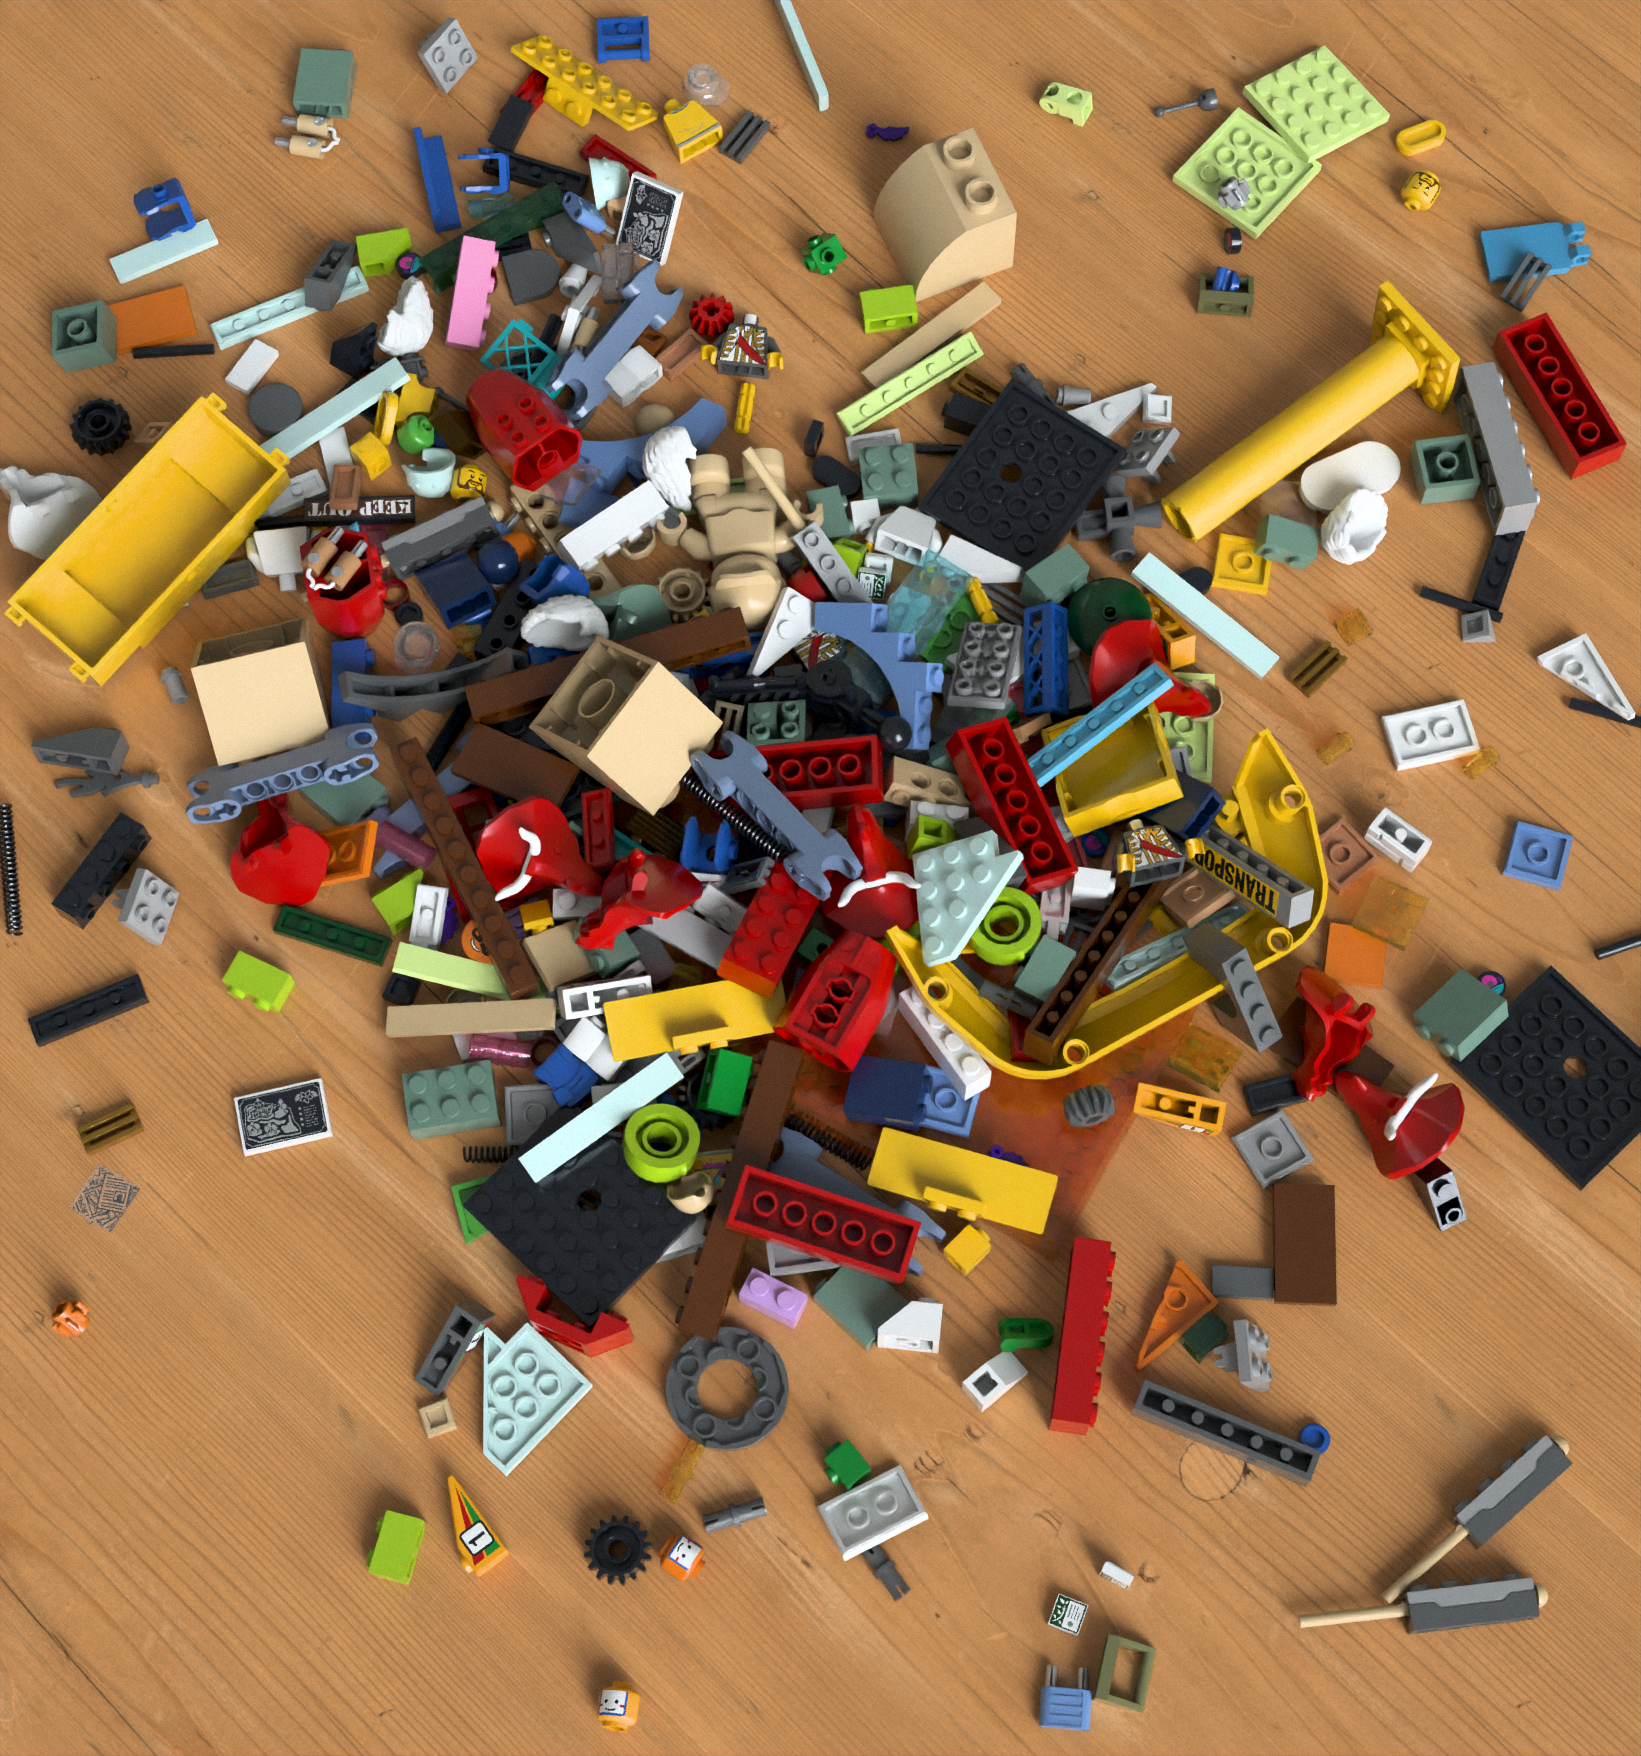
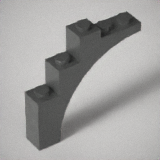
[338,647,530,722]

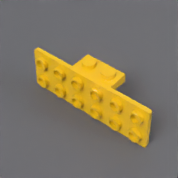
[511,35,660,131]
[603,979,786,1062]
[867,1127,1058,1235]

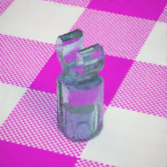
[468,194,516,219]

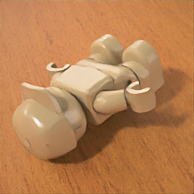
[656,448,824,632]

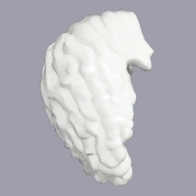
[377,276,433,357]
[642,426,697,511]
[1321,488,1388,565]
[521,594,609,651]

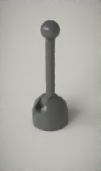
[1154,88,1218,118]

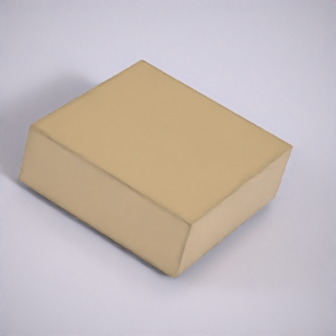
[418,1398,458,1439]

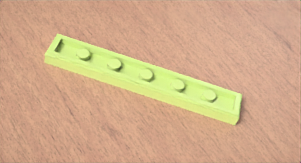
[835,331,984,437]
[392,942,560,1014]

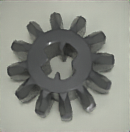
[1063,1084,1115,1128]

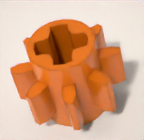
[51,1298,90,1337]

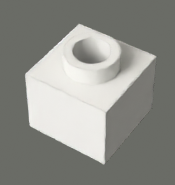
[850,498,881,535]

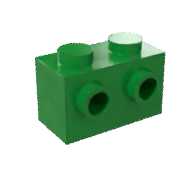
[696,1049,753,1116]

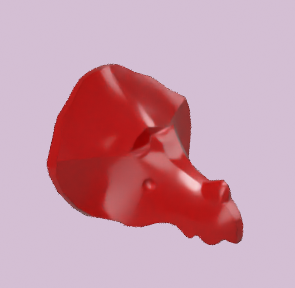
[1089,619,1212,718]
[230,792,332,907]
[575,848,703,950]
[1291,965,1376,1102]

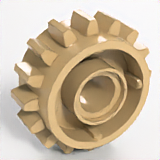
[654,566,711,624]

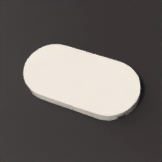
[1299,441,1401,515]

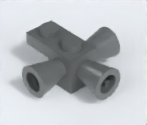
[1075,475,1162,562]

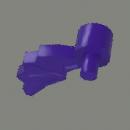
[865,123,909,142]
[440,897,458,945]
[987,1145,1029,1167]

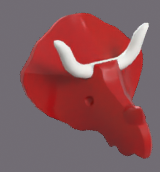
[475,795,602,901]
[822,803,921,940]
[1334,1071,1465,1179]

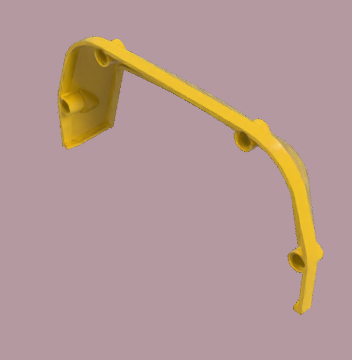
[884,728,1328,1079]

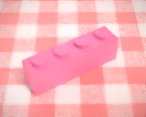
[444,236,499,352]

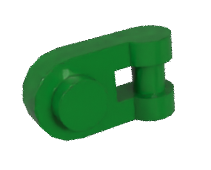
[997,1318,1054,1352]

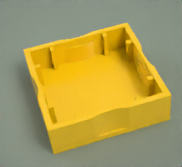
[1040,701,1184,837]

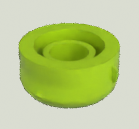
[969,887,1042,966]
[623,1104,700,1183]

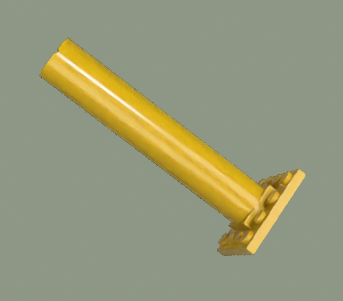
[1161,280,1460,543]

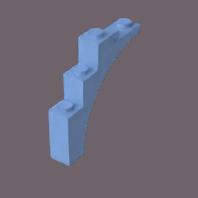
[571,397,727,495]
[814,602,944,750]

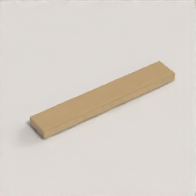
[861,281,1001,390]
[385,998,556,1038]

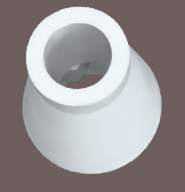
[559,263,588,299]

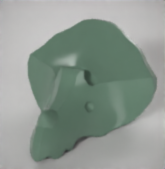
[582,583,672,651]

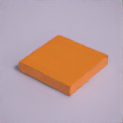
[1323,922,1388,989]

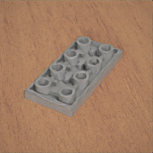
[947,621,1022,709]

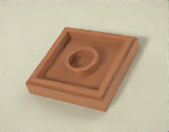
[1319,817,1382,896]

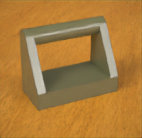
[1197,273,1254,317]
[1093,1634,1156,1713]

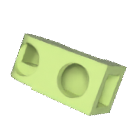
[1039,82,1093,127]

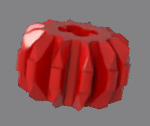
[689,292,735,340]

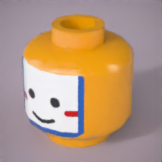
[596,1681,640,1732]

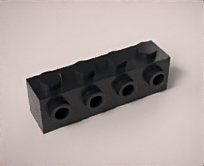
[473,558,538,661]
[51,812,152,929]

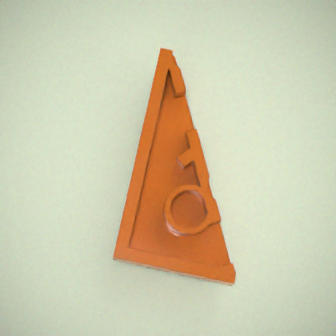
[1134,1258,1220,1373]

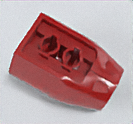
[466,368,582,492]
[299,527,388,640]
[772,930,897,1072]

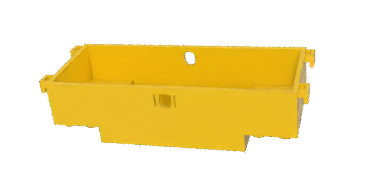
[4,392,291,687]

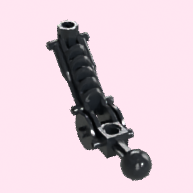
[697,659,913,752]

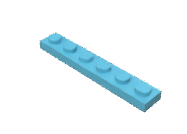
[1027,662,1174,788]

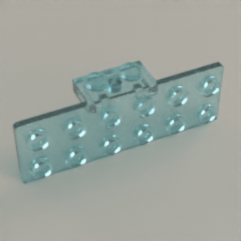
[842,550,974,705]

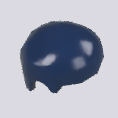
[477,539,519,585]

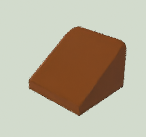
[629,326,668,358]

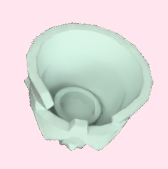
[588,157,630,210]
[401,448,456,498]

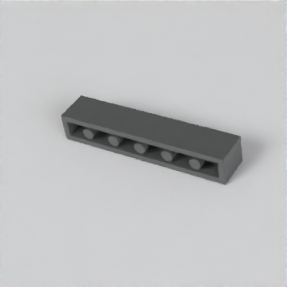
[1131,1379,1321,1487]

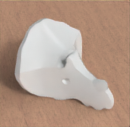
[0,466,102,560]

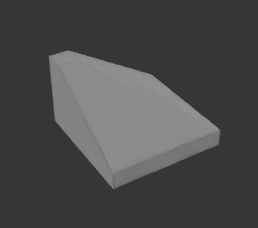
[1461,609,1496,642]

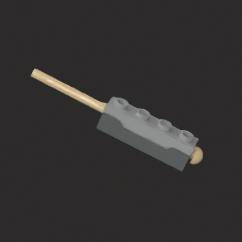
[742,446,873,603]
[300,496,504,604]
[1380,1435,1573,1604]
[1298,1573,1548,1635]

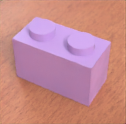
[739,1268,808,1329]

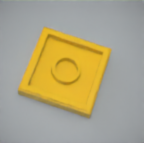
[1211,533,1272,596]

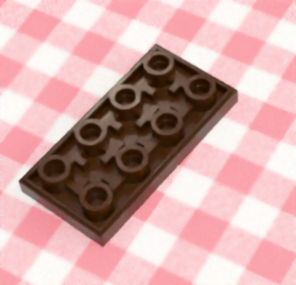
[450,722,580,808]
[1268,996,1394,1105]
[1273,1183,1337,1306]

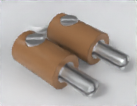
[301,526,368,591]

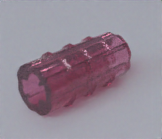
[375,821,436,871]
[468,1033,531,1069]

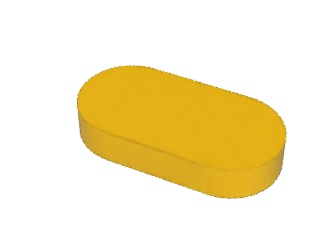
[1395,120,1446,156]
[373,391,398,446]

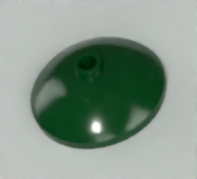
[1068,577,1152,657]

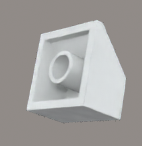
[878,1298,943,1353]

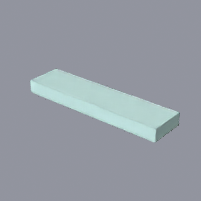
[109,219,219,284]

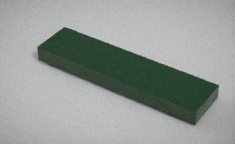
[273,904,393,967]

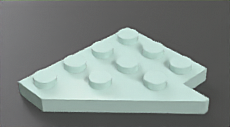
[912,830,1024,967]
[483,1323,593,1477]

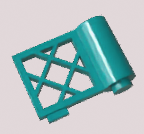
[479,319,567,401]

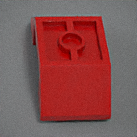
[516,1274,634,1358]

